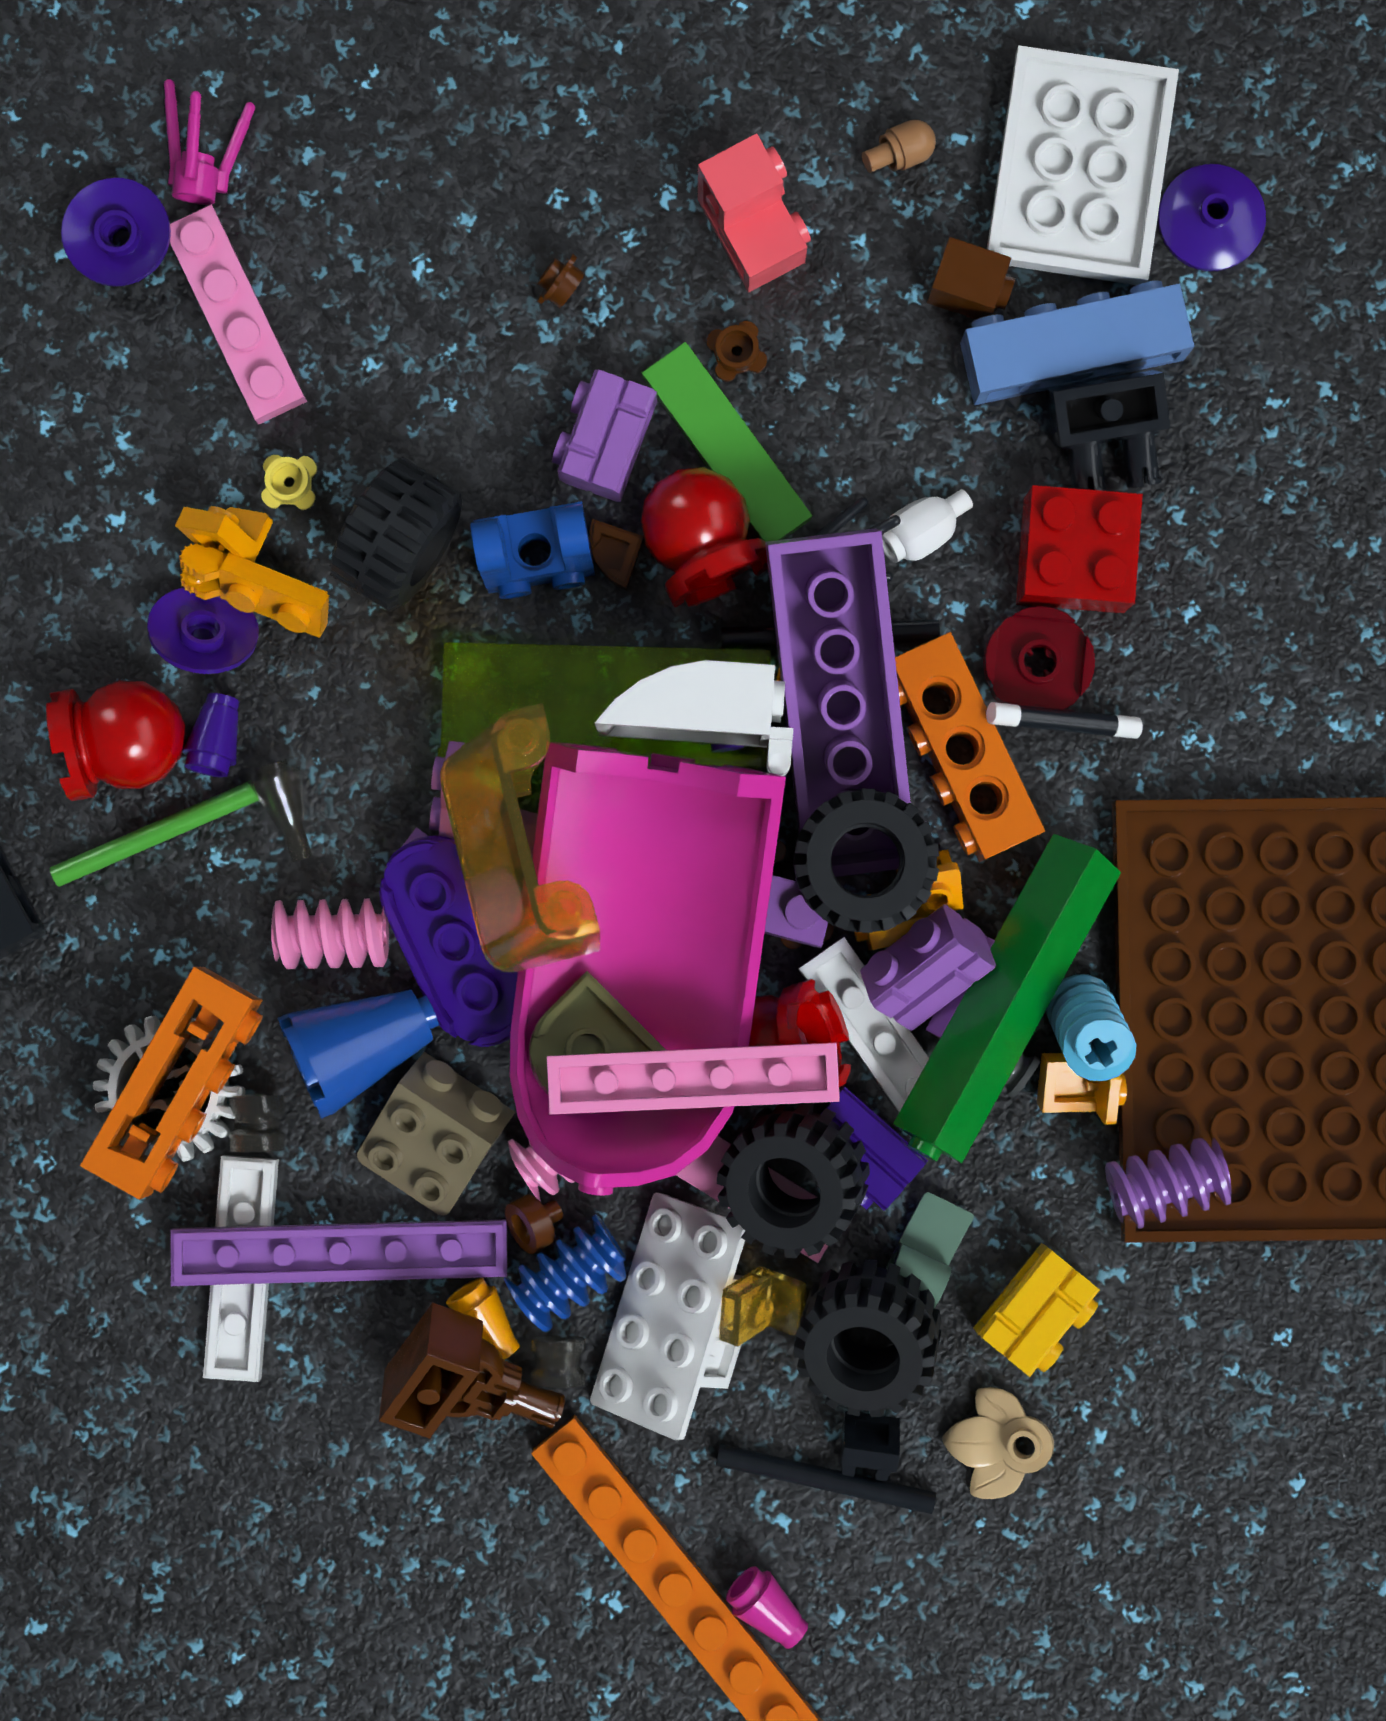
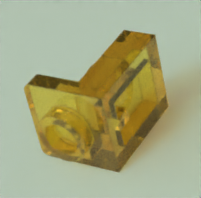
[719,1266,806,1347]

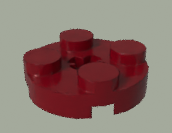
[983,606,1095,709]

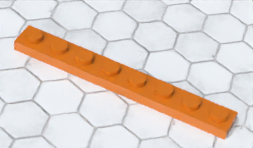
[531,1415,823,1721]

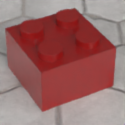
[1016,485,1143,613]

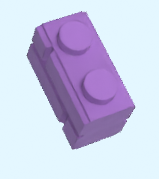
[552,369,657,502]
[860,904,996,1031]

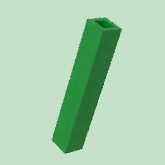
[893,834,1121,1163]

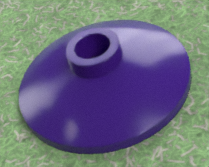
[1158,164,1266,271]
[61,178,171,286]
[147,587,259,674]

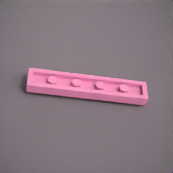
[547,1042,840,1115]

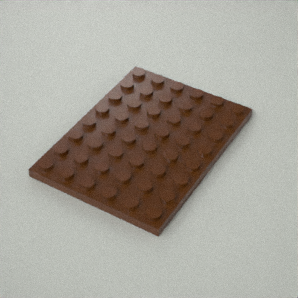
[1112,797,1386,1243]

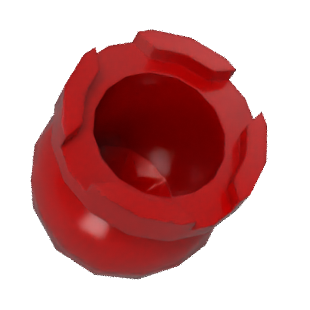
[641,467,768,608]
[46,680,185,801]
[749,979,851,1105]

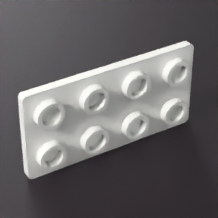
[590,1193,760,1440]

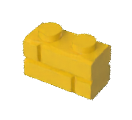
[973,1243,1100,1377]

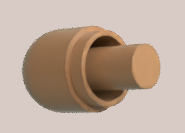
[862,120,936,173]

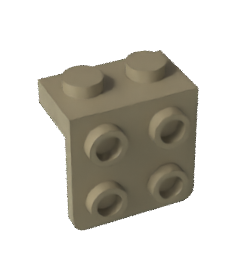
[357,1052,515,1215]

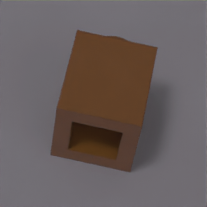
[927,237,1016,320]

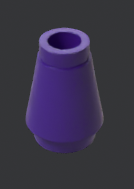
[182,693,239,777]

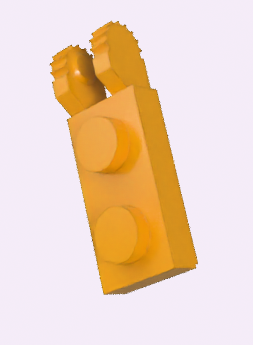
[179,543,329,638]

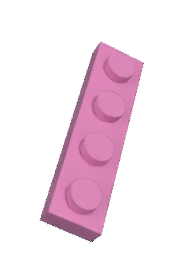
[170,204,307,425]

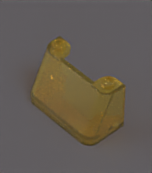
[440,703,600,972]

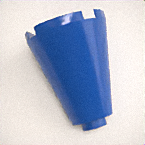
[277,990,439,1119]

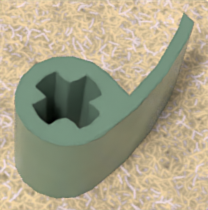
[886,1192,974,1309]

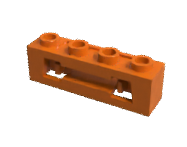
[80,967,263,1200]

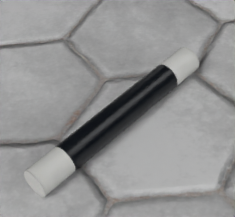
[986,702,1143,739]

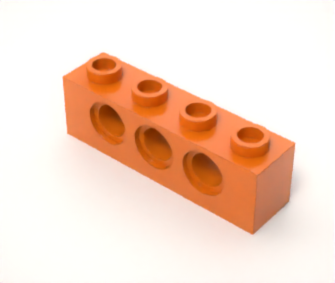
[895,632,1045,862]

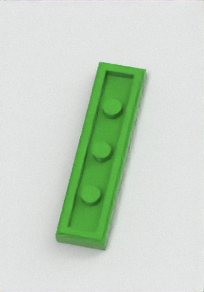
[642,342,812,542]

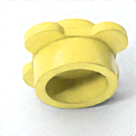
[261,455,317,510]

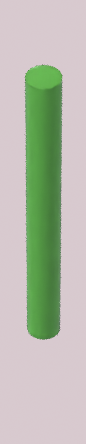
[49,780,260,887]

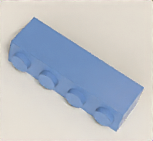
[960,280,1194,405]

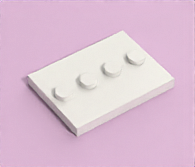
[987,45,1179,285]

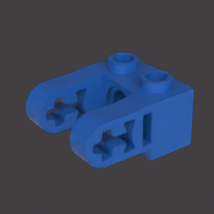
[470,501,595,599]

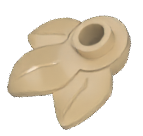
[942,1387,1054,1499]

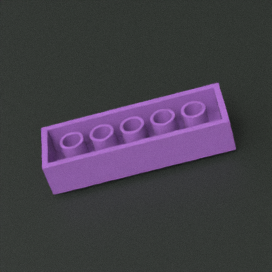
[765,528,911,877]

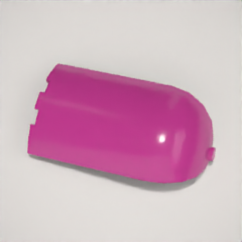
[510,742,786,1196]

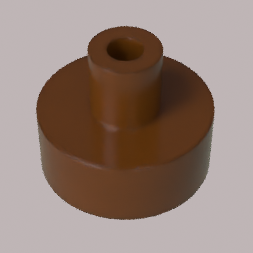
[505,1194,563,1254]

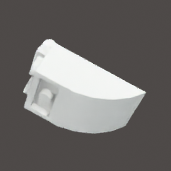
[595,660,793,776]

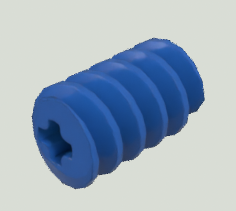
[504,1214,627,1332]

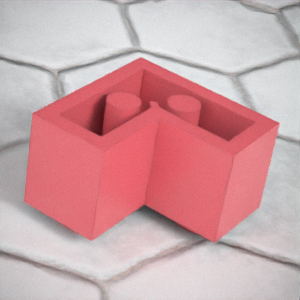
[698,133,811,293]

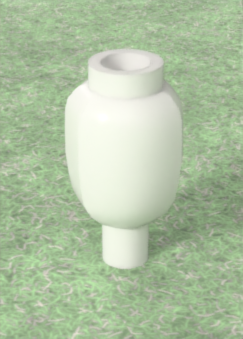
[882,489,973,563]

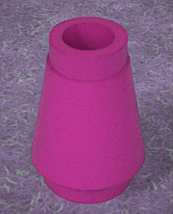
[726,1566,808,1649]

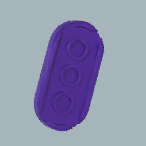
[379,835,521,1047]

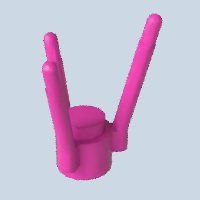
[164,79,255,205]

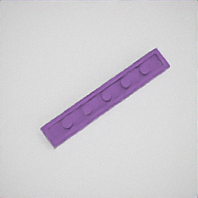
[171,1219,507,1286]

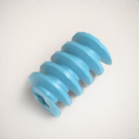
[1046,974,1137,1081]

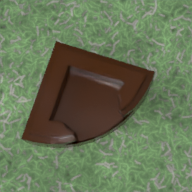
[590,519,644,590]

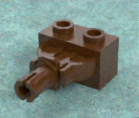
[379,1302,565,1439]

